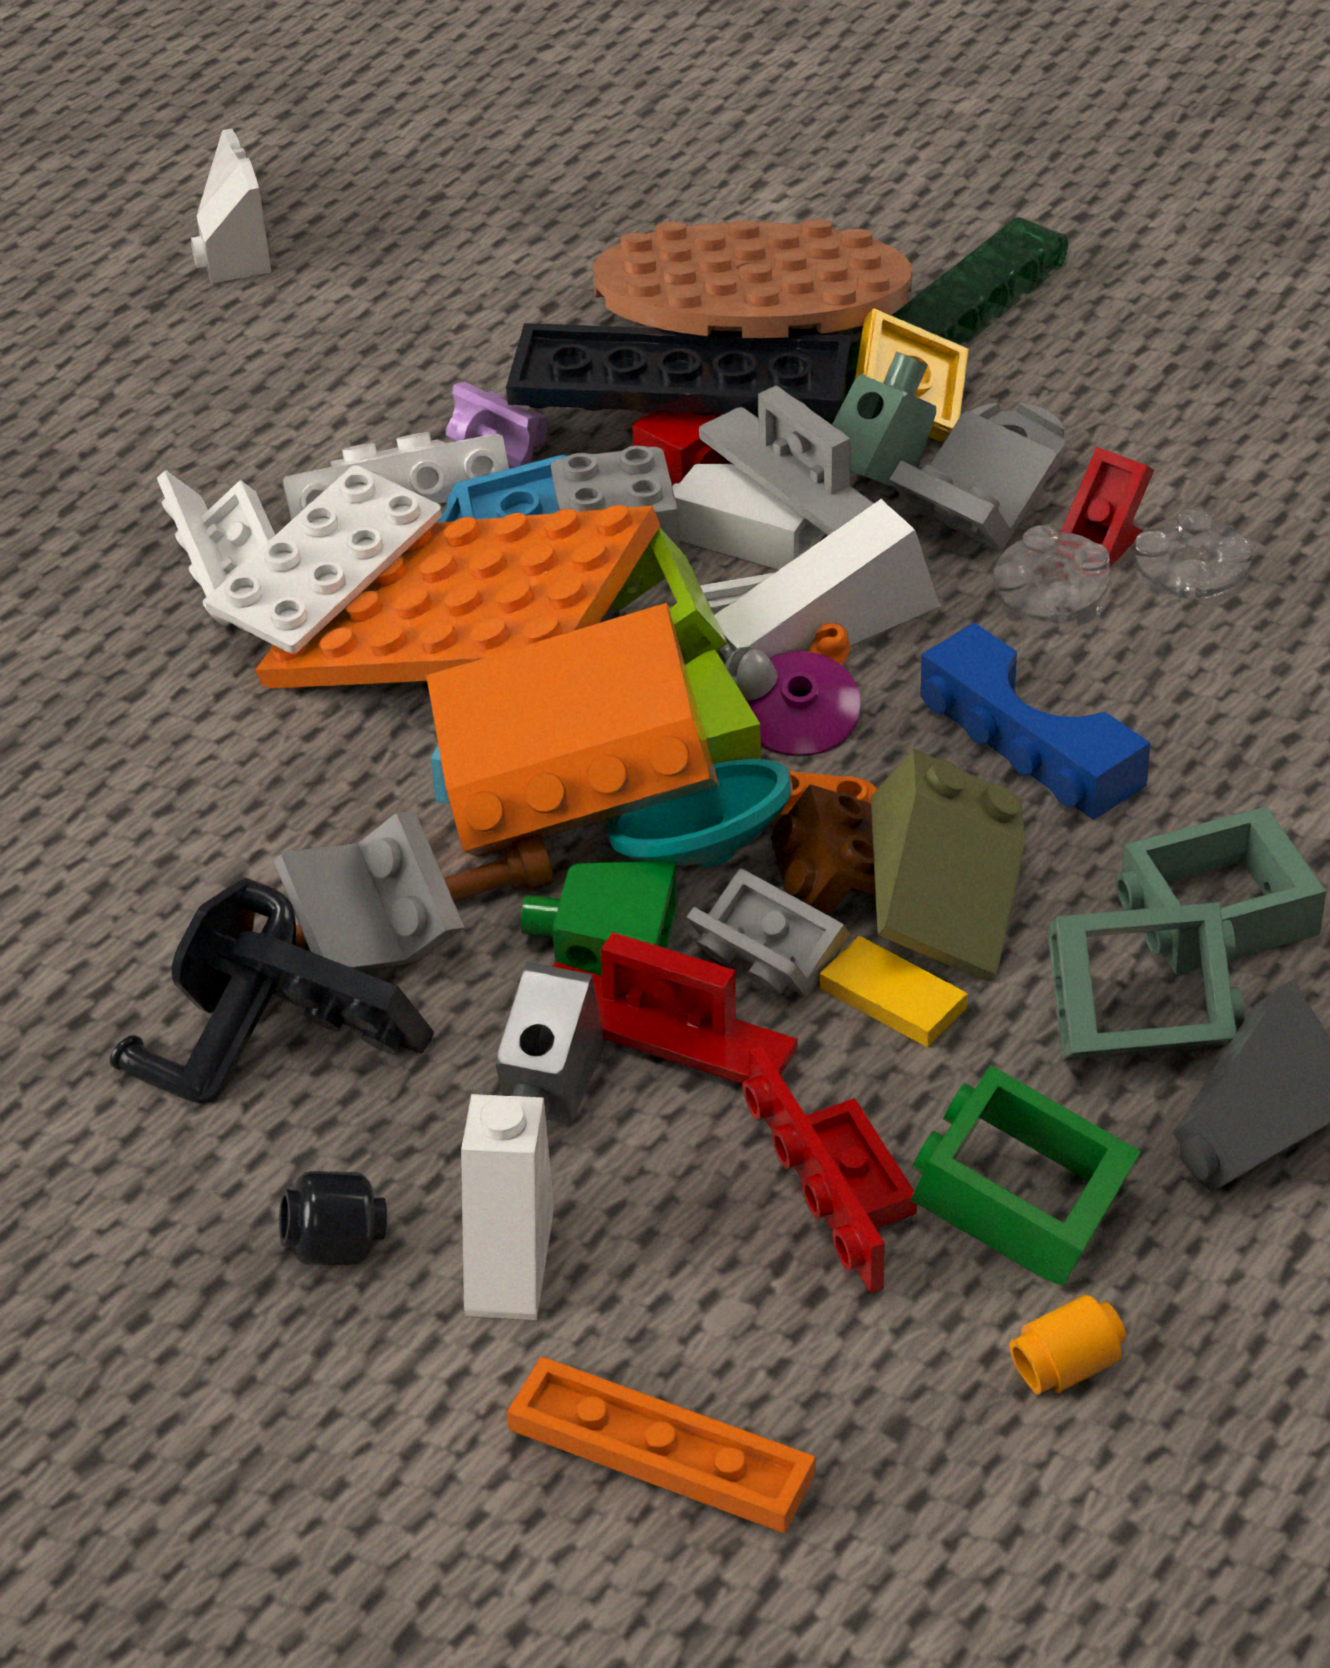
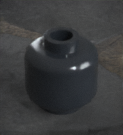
[279,1171,387,1265]

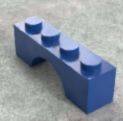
[920,622,1151,820]

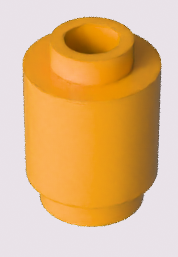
[1009,1294,1126,1395]

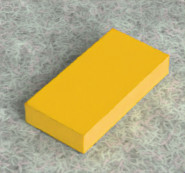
[819,935,967,1048]

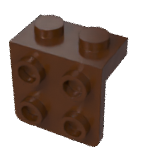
[771,784,876,916]

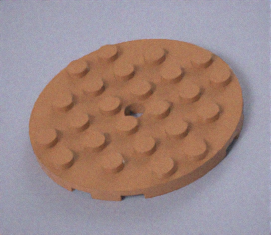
[593,219,912,338]

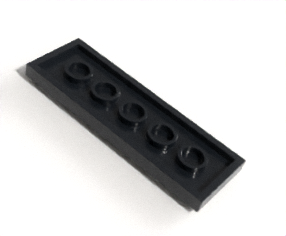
[506,323,851,419]

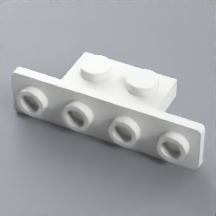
[283,432,509,520]
[157,470,275,634]

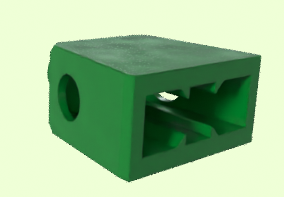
[521,861,678,976]

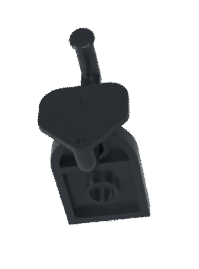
[110,877,435,1103]

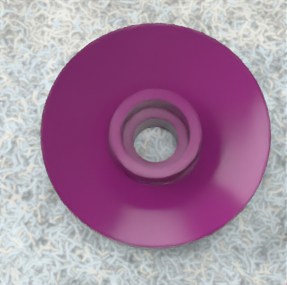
[747,651,861,756]

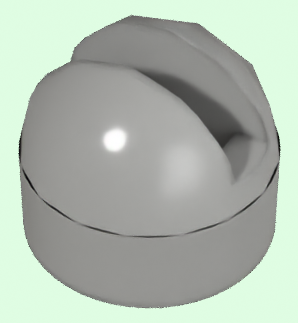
[725,647,778,701]

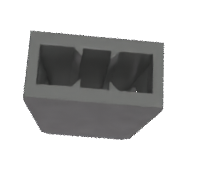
[496,962,605,1124]

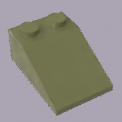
[871,748,1025,980]

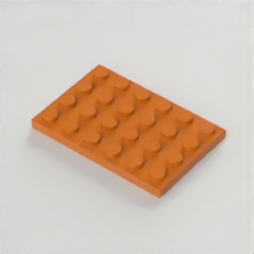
[255,505,660,689]

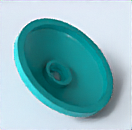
[606,759,793,867]

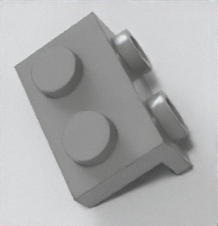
[686,868,851,997]

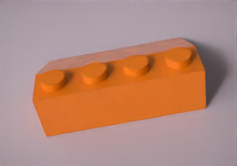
[426,603,719,857]

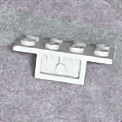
[205,465,442,654]

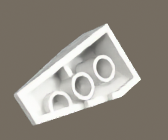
[191,129,271,283]

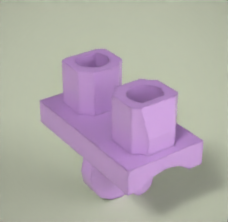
[446,382,549,467]

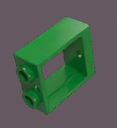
[911,1065,1141,1286]

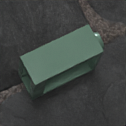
[1115,806,1327,975]
[1047,902,1244,1061]

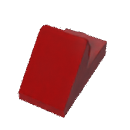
[1051,446,1154,575]

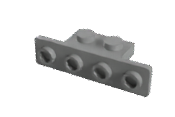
[699,385,874,535]

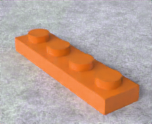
[507,1356,816,1534]

